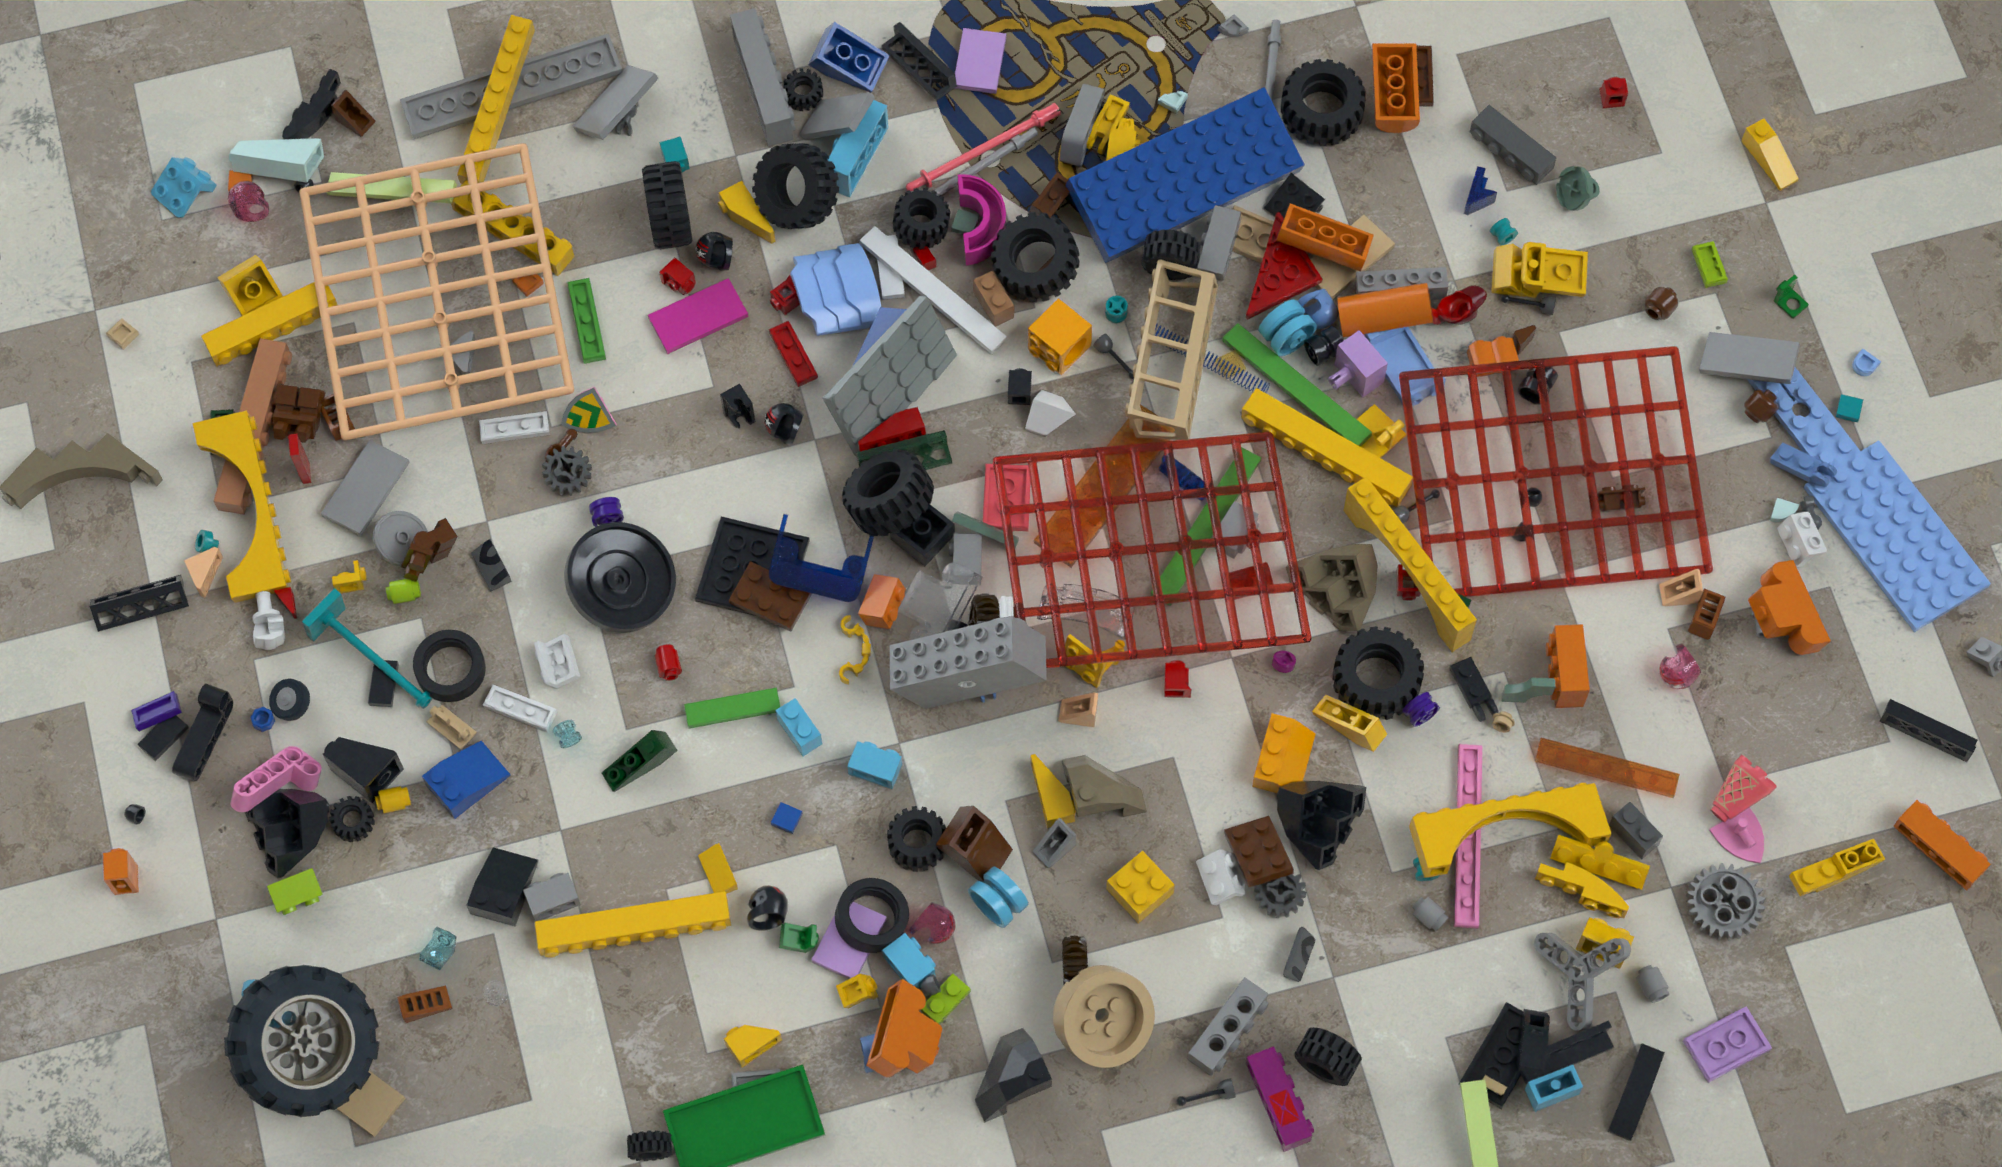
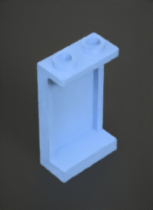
[1365,327,1446,408]

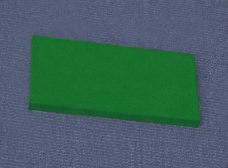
[663,1064,825,1167]

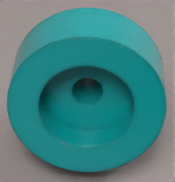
[195,530,219,553]

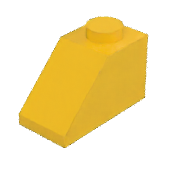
[724,1025,782,1068]

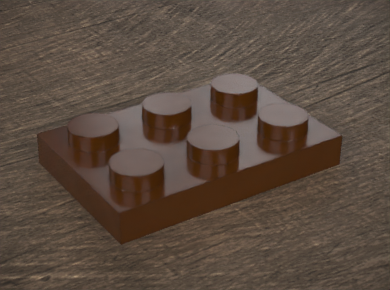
[729,562,812,632]
[1224,816,1294,888]

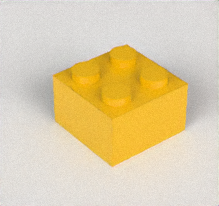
[1106,850,1175,924]

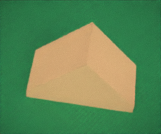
[184,547,223,598]
[1659,569,1703,606]
[1058,692,1098,727]

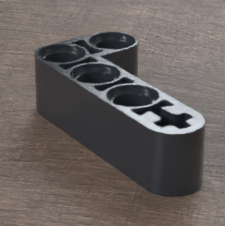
[172,684,234,781]

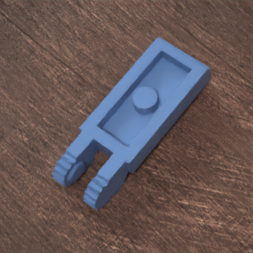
[1770,442,1838,487]

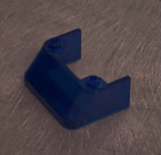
[769,513,874,602]

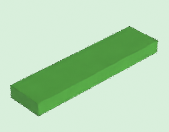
[567,278,606,364]
[684,687,780,728]

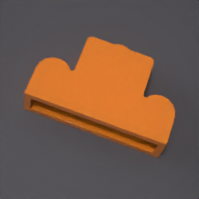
[1748,560,1831,655]
[866,979,942,1077]

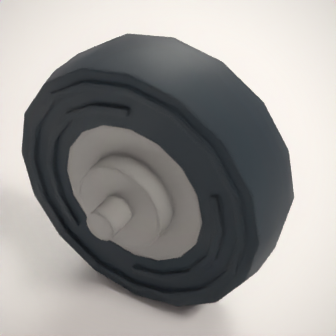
[269,678,310,721]

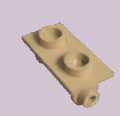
[426,705,477,750]

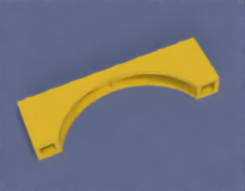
[192,410,291,603]
[1343,477,1477,652]
[1409,783,1611,878]

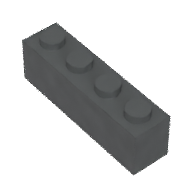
[1470,105,1557,185]

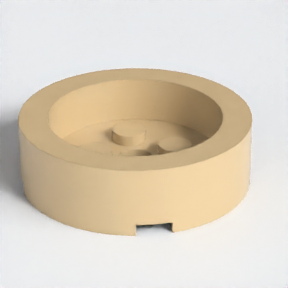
[1053,965,1155,1068]

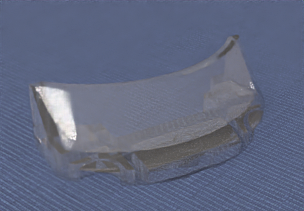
[1037,584,1135,640]

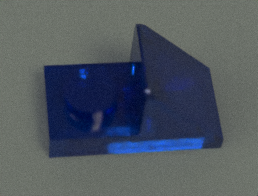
[1464,166,1497,215]

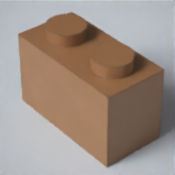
[973,270,1014,327]

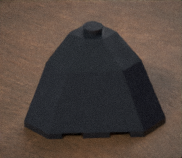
[1277,781,1367,870]
[245,789,329,878]
[975,1028,1052,1123]

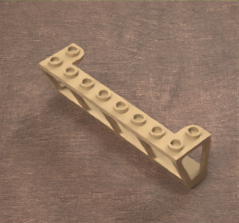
[1125,260,1218,440]

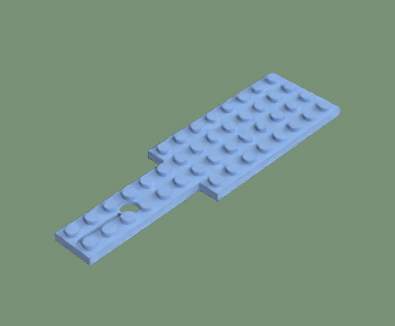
[1747,367,1991,632]

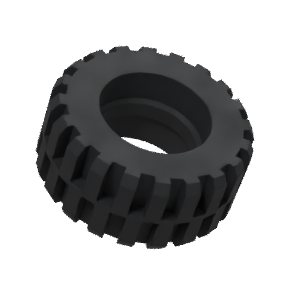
[1281,59,1366,146]
[752,143,839,229]
[642,161,693,250]
[991,212,1080,302]
[842,449,934,536]
[1332,626,1424,720]

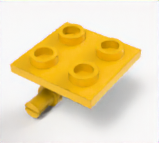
[1357,404,1406,458]
[1061,634,1125,688]

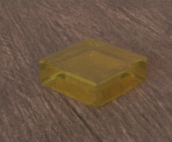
[1215,350,1246,379]

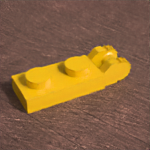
[1086,94,1130,155]

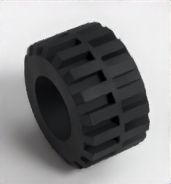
[892,188,950,249]
[1141,229,1200,280]
[887,806,946,872]
[1294,1027,1362,1086]

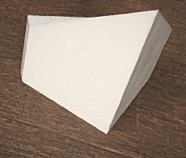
[1025,390,1076,437]

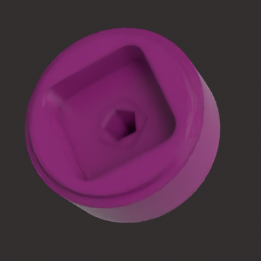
[1272,650,1296,673]

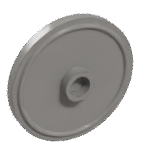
[373,511,428,567]

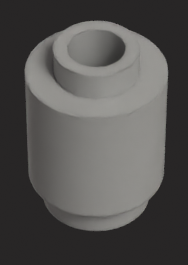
[1412,897,1449,931]
[1636,965,1669,1003]

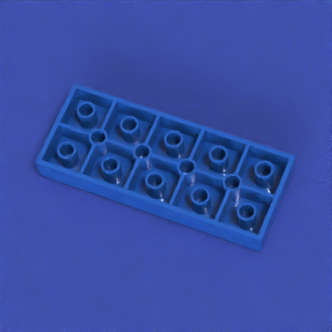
[1065,87,1305,264]

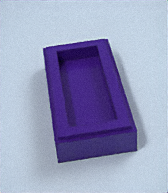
[131,691,182,732]

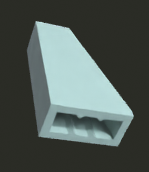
[229,138,324,182]

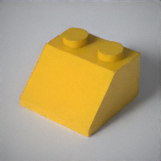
[217,255,283,316]
[1576,917,1634,969]

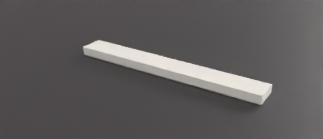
[859,226,1007,354]

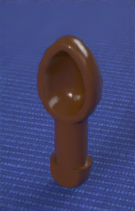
[545,429,578,463]

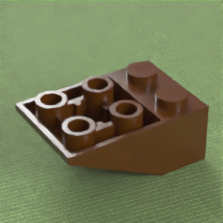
[936,806,1013,883]

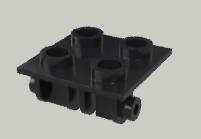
[1264,173,1325,218]

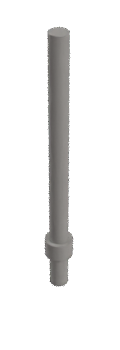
[1265,19,1281,102]
[931,127,1038,196]

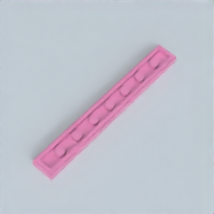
[1454,744,1482,929]

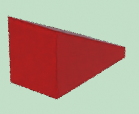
[913,246,936,271]
[274,587,297,619]

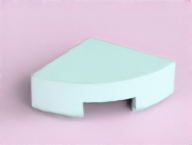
[1158,91,1188,114]
[1770,498,1799,522]

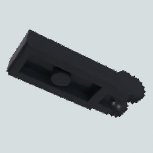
[1449,657,1499,722]

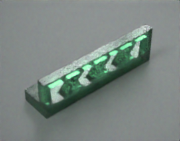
[856,430,952,470]

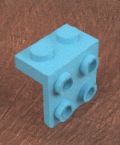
[151,157,217,218]

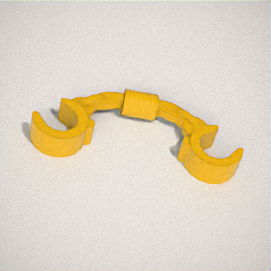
[839,615,871,685]

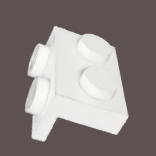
[1777,512,1827,568]
[534,634,580,689]
[1196,849,1246,905]

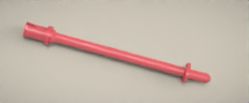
[906,103,1061,191]

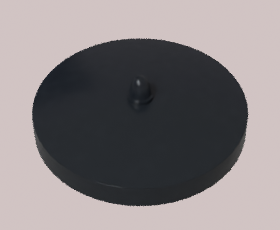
[564,522,676,633]

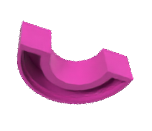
[957,174,1006,266]

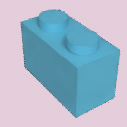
[776,698,822,756]
[847,741,902,789]
[882,933,936,989]
[1525,1065,1583,1112]

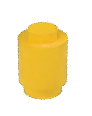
[375,786,411,814]

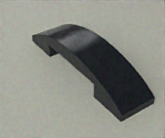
[1608,1043,1665,1141]

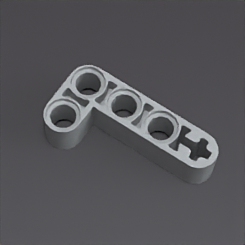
[1059,84,1105,167]

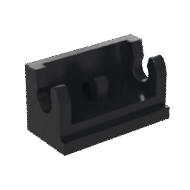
[720,383,755,428]

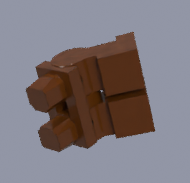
[272,384,326,443]
[401,518,458,581]

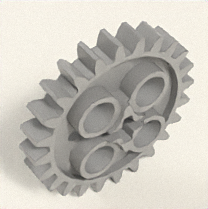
[1686,863,1765,941]

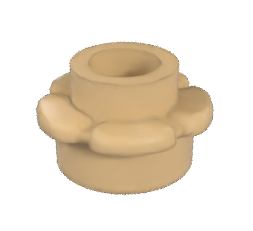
[1492,711,1515,733]

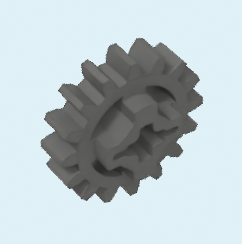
[542,446,592,496]
[1254,869,1307,918]

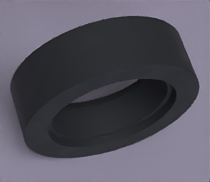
[413,629,486,702]
[835,878,909,953]

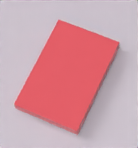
[983,464,1031,531]

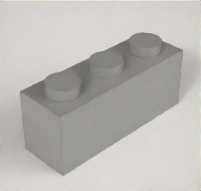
[1197,205,1242,280]

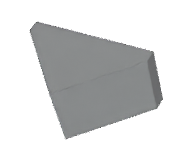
[450,331,476,375]
[1033,818,1076,868]

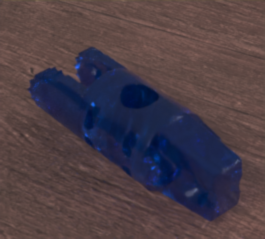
[1159,454,1211,501]

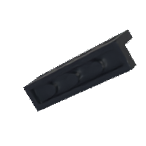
[881,22,957,101]
[89,574,189,632]
[1879,699,1978,762]
[1516,1021,1614,1085]

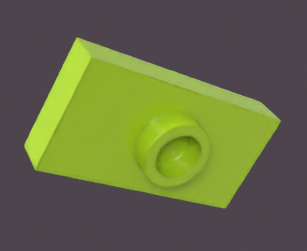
[1691,241,1728,288]

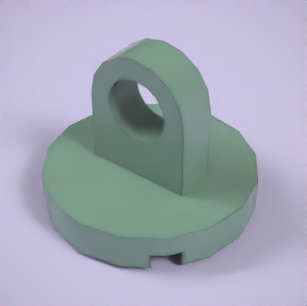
[1556,166,1600,211]

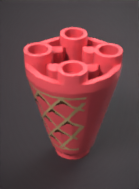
[1710,755,1777,823]

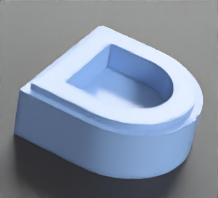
[1852,349,1881,376]

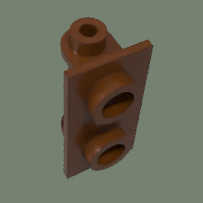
[1596,485,1646,511]

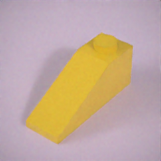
[1741,118,1799,191]
[718,181,776,244]
[1312,694,1387,752]
[1030,754,1076,828]

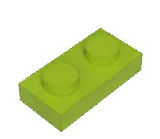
[921,974,971,1024]

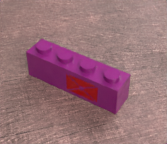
[1246,1046,1314,1152]

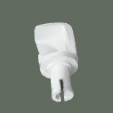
[252,591,285,650]

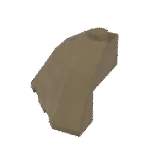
[1286,544,1378,631]
[1062,755,1146,817]

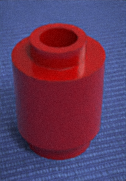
[655,644,682,681]

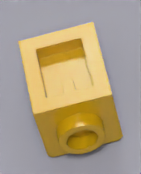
[332,560,367,594]
[836,974,878,1009]

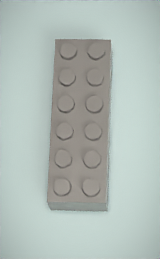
[730,8,796,147]

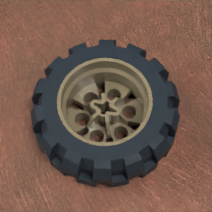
[224,965,380,1117]

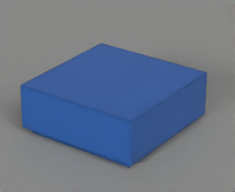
[771,802,803,834]

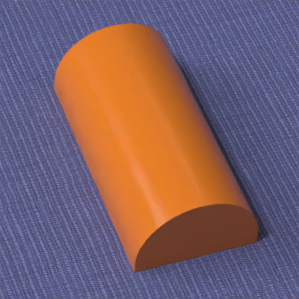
[1372,43,1420,133]
[1276,203,1374,272]
[1337,283,1433,337]

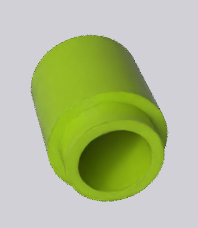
[386,579,421,604]

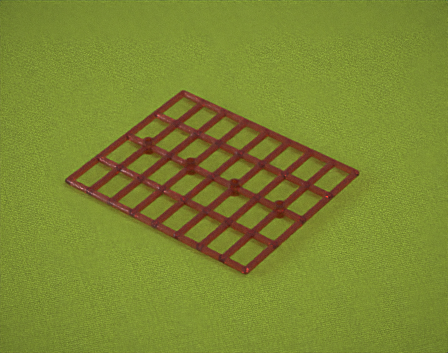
[1399,346,1713,597]
[993,432,1312,668]

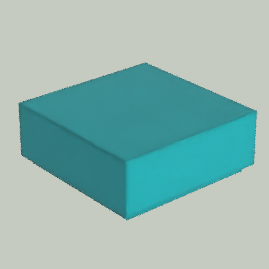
[1835,394,1864,423]

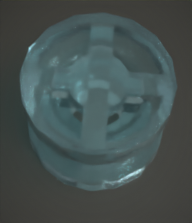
[553,720,582,748]

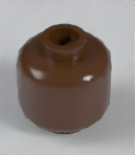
[1645,287,1679,320]
[1744,389,1779,423]

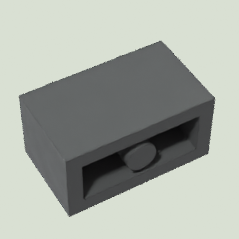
[1609,802,1663,860]

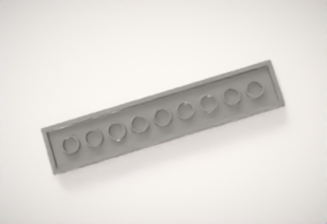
[400,33,622,139]

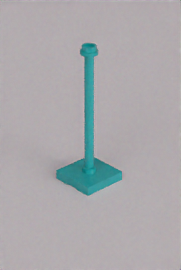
[302,588,432,709]

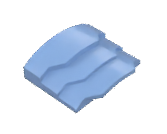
[790,243,881,336]

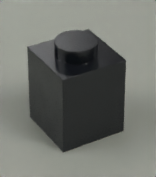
[1008,368,1032,405]

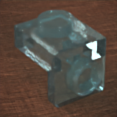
[419,927,457,970]

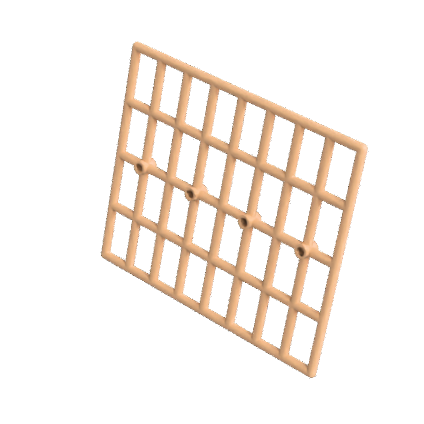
[299,143,574,440]

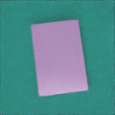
[955,28,1006,94]
[812,902,887,979]
[1683,1006,1772,1083]

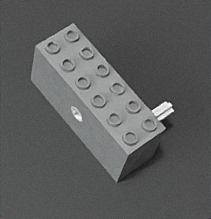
[890,596,1047,709]

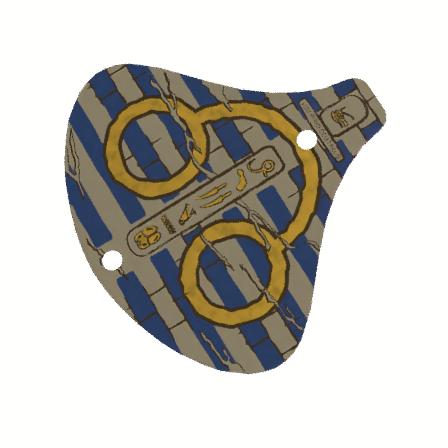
[928,0,1226,238]

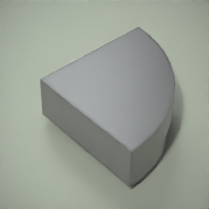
[1218,14,1249,37]

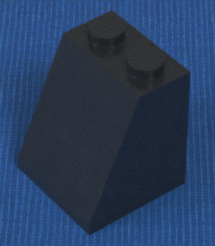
[323,737,404,803]

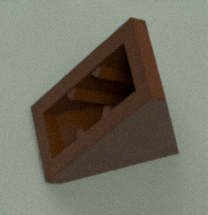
[331,90,376,137]

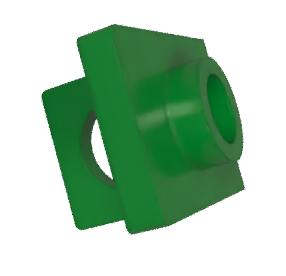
[1774,274,1809,319]

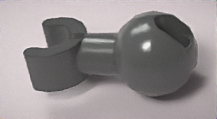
[617,105,637,136]
[1800,496,1822,530]

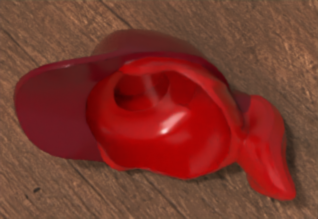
[1431,285,1487,325]

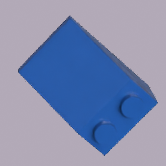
[808,22,890,92]
[422,741,511,819]

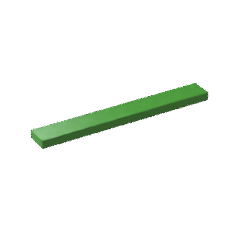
[1223,323,1372,447]
[1151,447,1261,606]

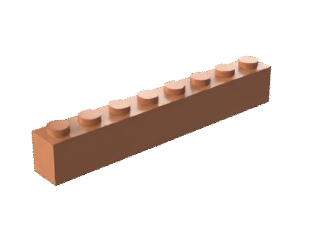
[214,339,292,515]

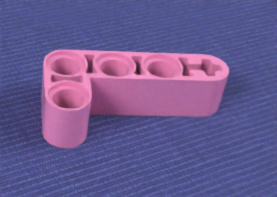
[230,746,322,812]

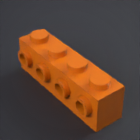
[1893,800,1991,891]

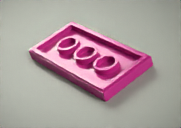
[648,278,749,354]

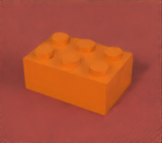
[1546,624,1590,708]

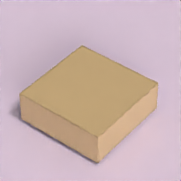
[106,318,139,350]
[1483,1075,1507,1095]

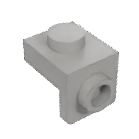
[1967,637,2002,677]

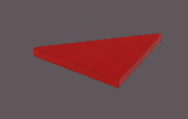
[1246,212,1323,320]

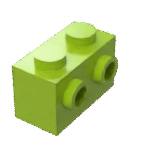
[267,868,323,916]

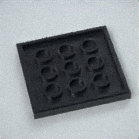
[695,516,810,617]

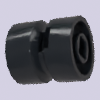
[1304,326,1344,366]
[1517,362,1558,405]

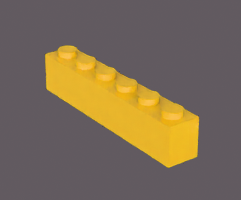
[201,282,338,367]

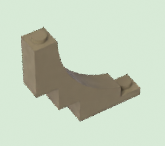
[0,433,163,509]

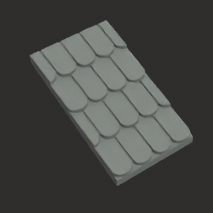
[822,296,957,456]

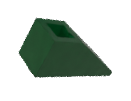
[602,730,678,792]

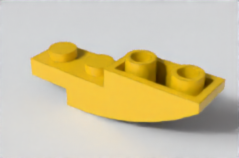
[1789,838,1885,896]
[1535,862,1629,918]

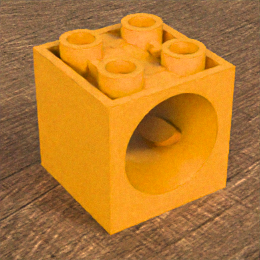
[1028,298,1092,375]

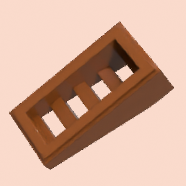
[321,393,355,441]
[1688,588,1726,640]
[397,985,453,1023]

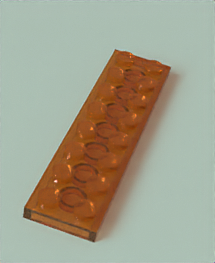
[1034,404,1176,568]

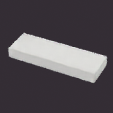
[877,235,905,300]
[479,411,550,444]
[483,685,557,732]

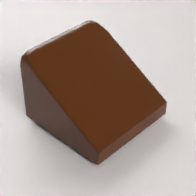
[1513,325,1536,355]

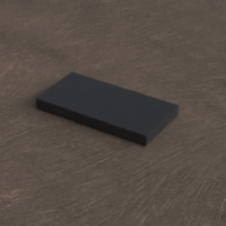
[1458,1002,1523,1109]

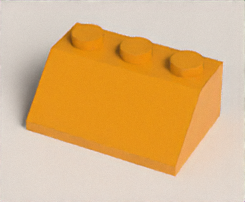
[1252,713,1316,793]

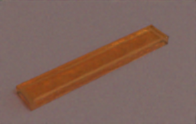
[1535,738,1680,798]

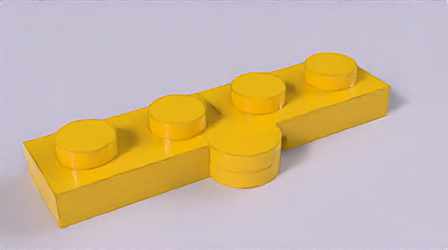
[1550,835,1650,890]

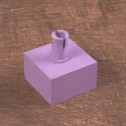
[1328,330,1388,397]

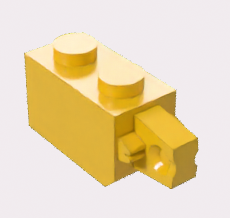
[1106,118,1140,161]

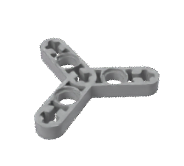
[1535,933,1631,1031]

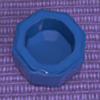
[250,707,275,732]

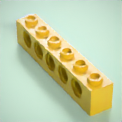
[451,180,574,276]

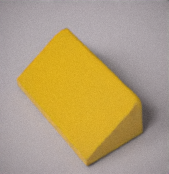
[698,843,738,894]

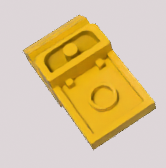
[1491,242,1588,298]

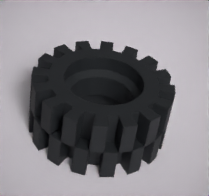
[783,68,823,111]
[329,796,375,842]
[627,1131,672,1161]

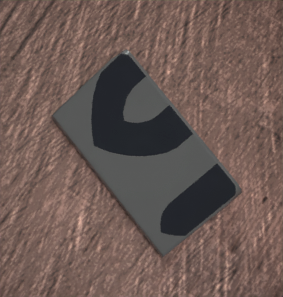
[471,539,512,591]
[1283,926,1315,982]

